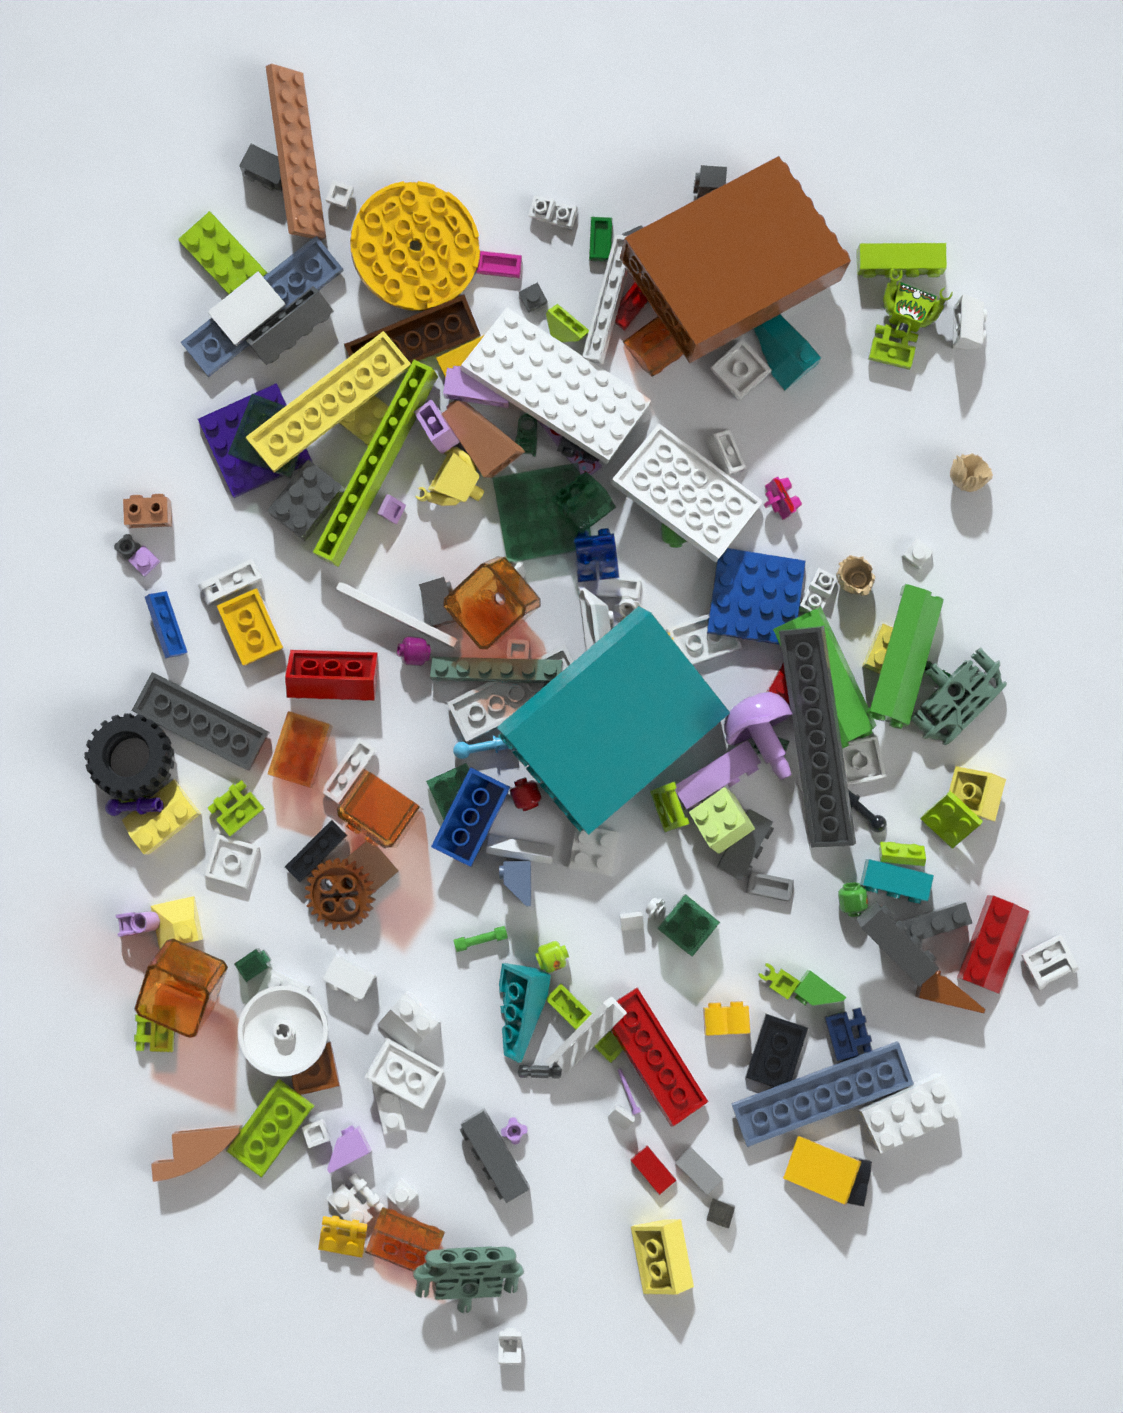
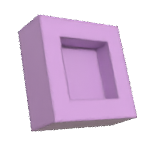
[377,494,406,524]
[128,545,160,577]

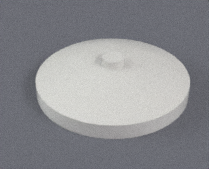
[238,985,329,1077]

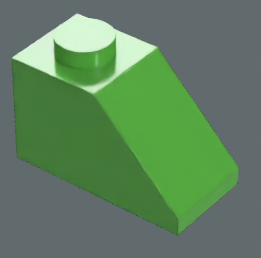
[794,970,846,1006]

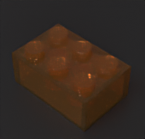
[267,711,333,789]

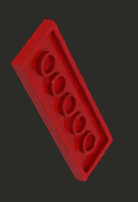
[611,987,708,1127]

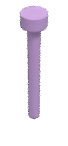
[617,1068,641,1115]

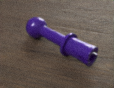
[105,797,163,816]

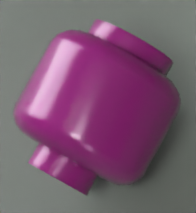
[397,637,431,666]

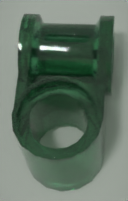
[515,413,538,457]

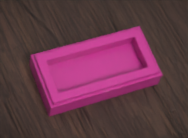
[477,251,522,278]

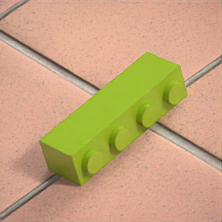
[856,243,947,278]

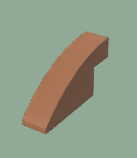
[151,1125,243,1182]

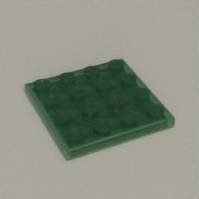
[492,463,594,564]

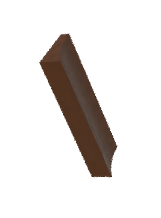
[344,295,481,364]

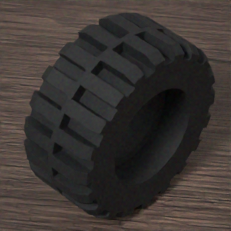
[84,713,175,801]

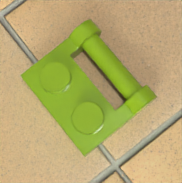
[650,782,690,832]

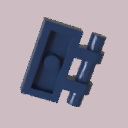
[824,1007,872,1061]

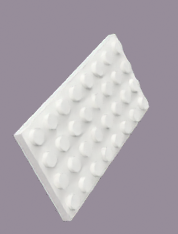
[460,308,651,464]

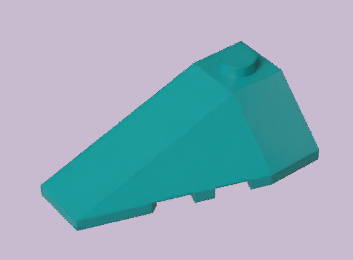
[754,314,821,391]
[499,963,551,1063]

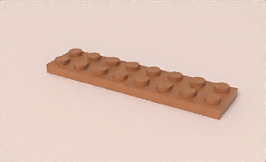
[266,63,326,240]

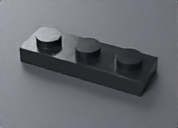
[285,820,348,883]

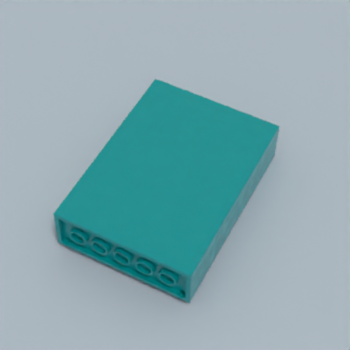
[497,606,730,835]

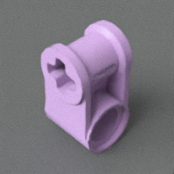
[115,911,160,937]

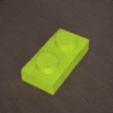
[879,842,926,866]

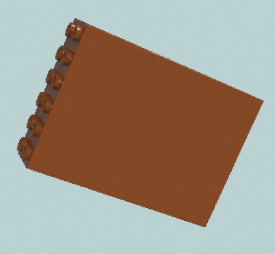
[620,156,851,364]

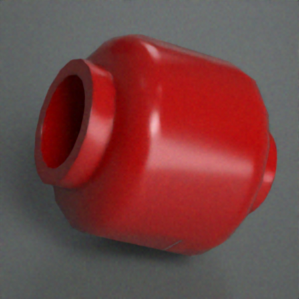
[510,777,542,812]

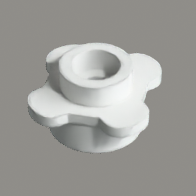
[614,595,640,618]
[646,898,665,920]

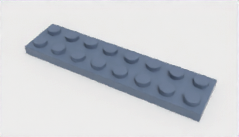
[181,237,344,377]
[731,1041,914,1147]

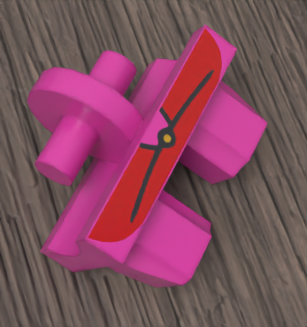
[763,477,802,520]

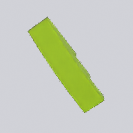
[546,983,624,1063]

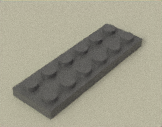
[131,672,270,771]

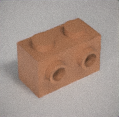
[123,494,172,529]

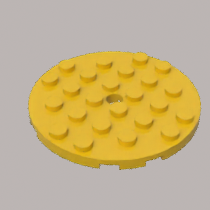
[350,181,480,311]

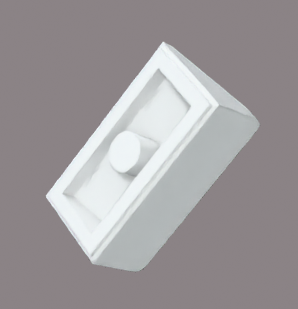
[705,429,746,476]

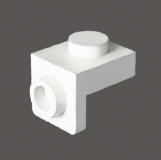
[498,1328,522,1365]

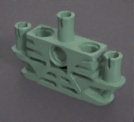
[911,647,1007,745]
[413,1246,524,1313]

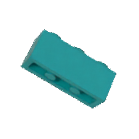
[860,859,934,904]

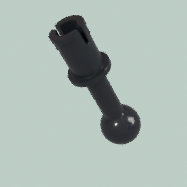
[848,789,887,832]

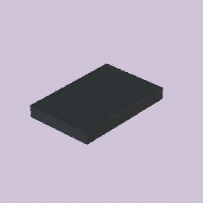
[745,1013,808,1087]

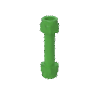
[453,926,508,952]

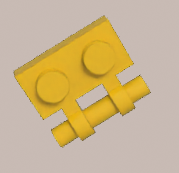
[318,1216,368,1258]

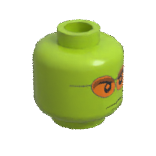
[535,941,569,973]

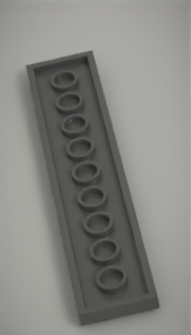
[779,626,856,848]

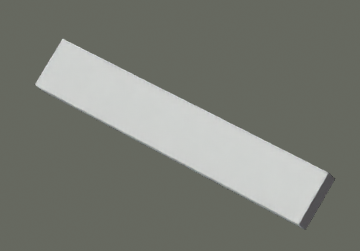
[582,235,628,364]
[336,582,458,649]

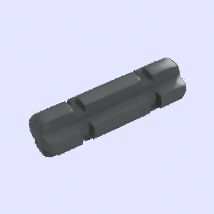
[518,1065,562,1079]

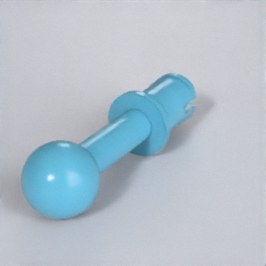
[453,736,509,759]

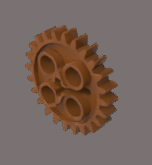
[304,858,376,930]

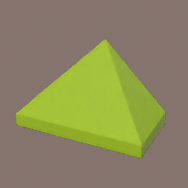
[546,303,589,342]

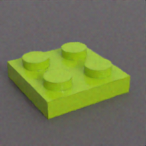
[920,791,983,849]

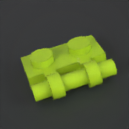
[868,324,919,370]
[207,780,265,837]
[134,1005,176,1052]

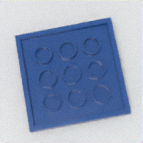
[707,548,806,645]

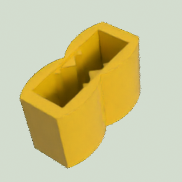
[703,1001,750,1035]

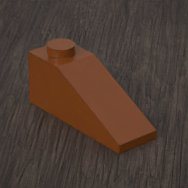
[915,970,985,1014]

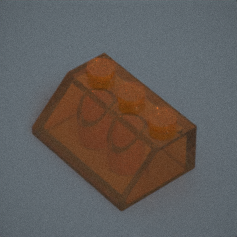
[623,316,683,377]
[365,1207,445,1272]

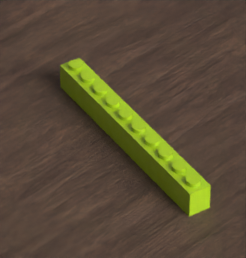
[313,360,438,567]

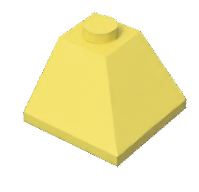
[151,896,203,949]

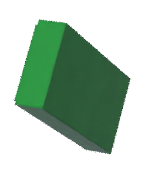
[589,217,612,262]

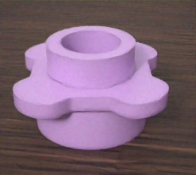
[501,1117,528,1144]

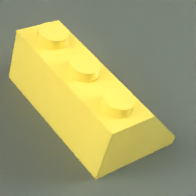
[122,779,201,855]
[631,1219,694,1295]

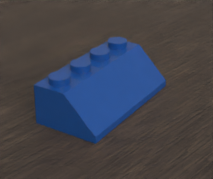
[431,767,511,867]

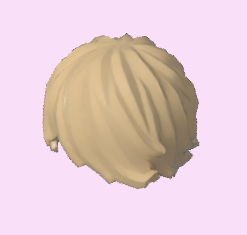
[950,453,993,492]
[836,555,875,596]

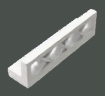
[545,997,627,1074]

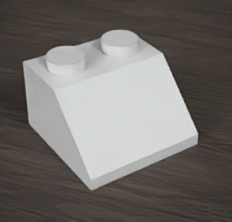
[952,294,987,350]
[378,991,440,1052]

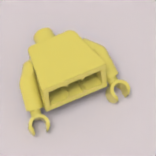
[415,446,484,506]

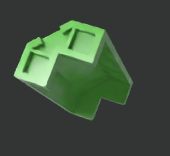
[867,584,944,729]
[773,607,877,749]

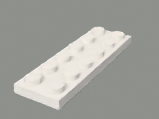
[447,645,574,742]

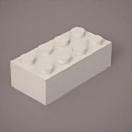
[858,1072,962,1154]

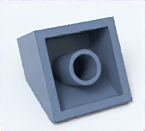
[499,861,531,906]

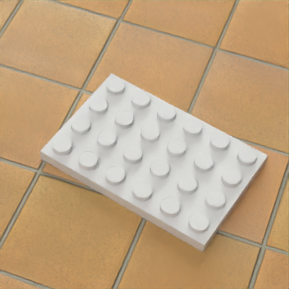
[610,424,763,562]

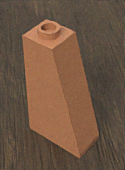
[442,400,525,478]

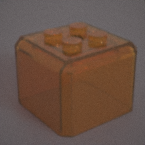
[443,556,541,650]
[337,769,424,849]
[134,939,228,1038]

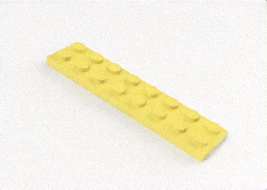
[246,331,411,473]

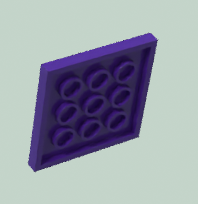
[198,383,313,498]

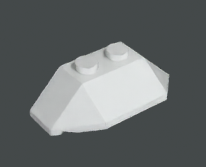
[578,587,614,651]

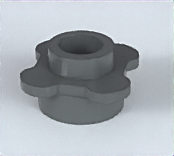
[114,534,141,560]

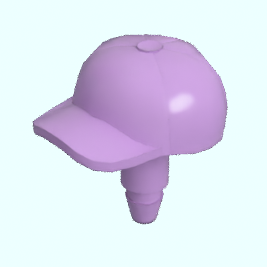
[724,692,792,780]

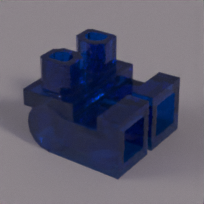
[575,528,619,582]

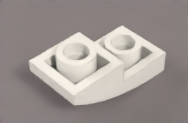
[528,195,578,229]
[799,568,837,613]

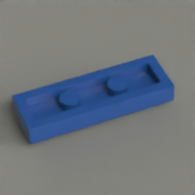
[144,591,187,659]

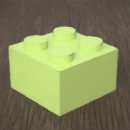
[689,787,755,854]

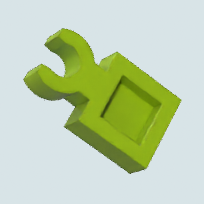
[758,963,800,1000]

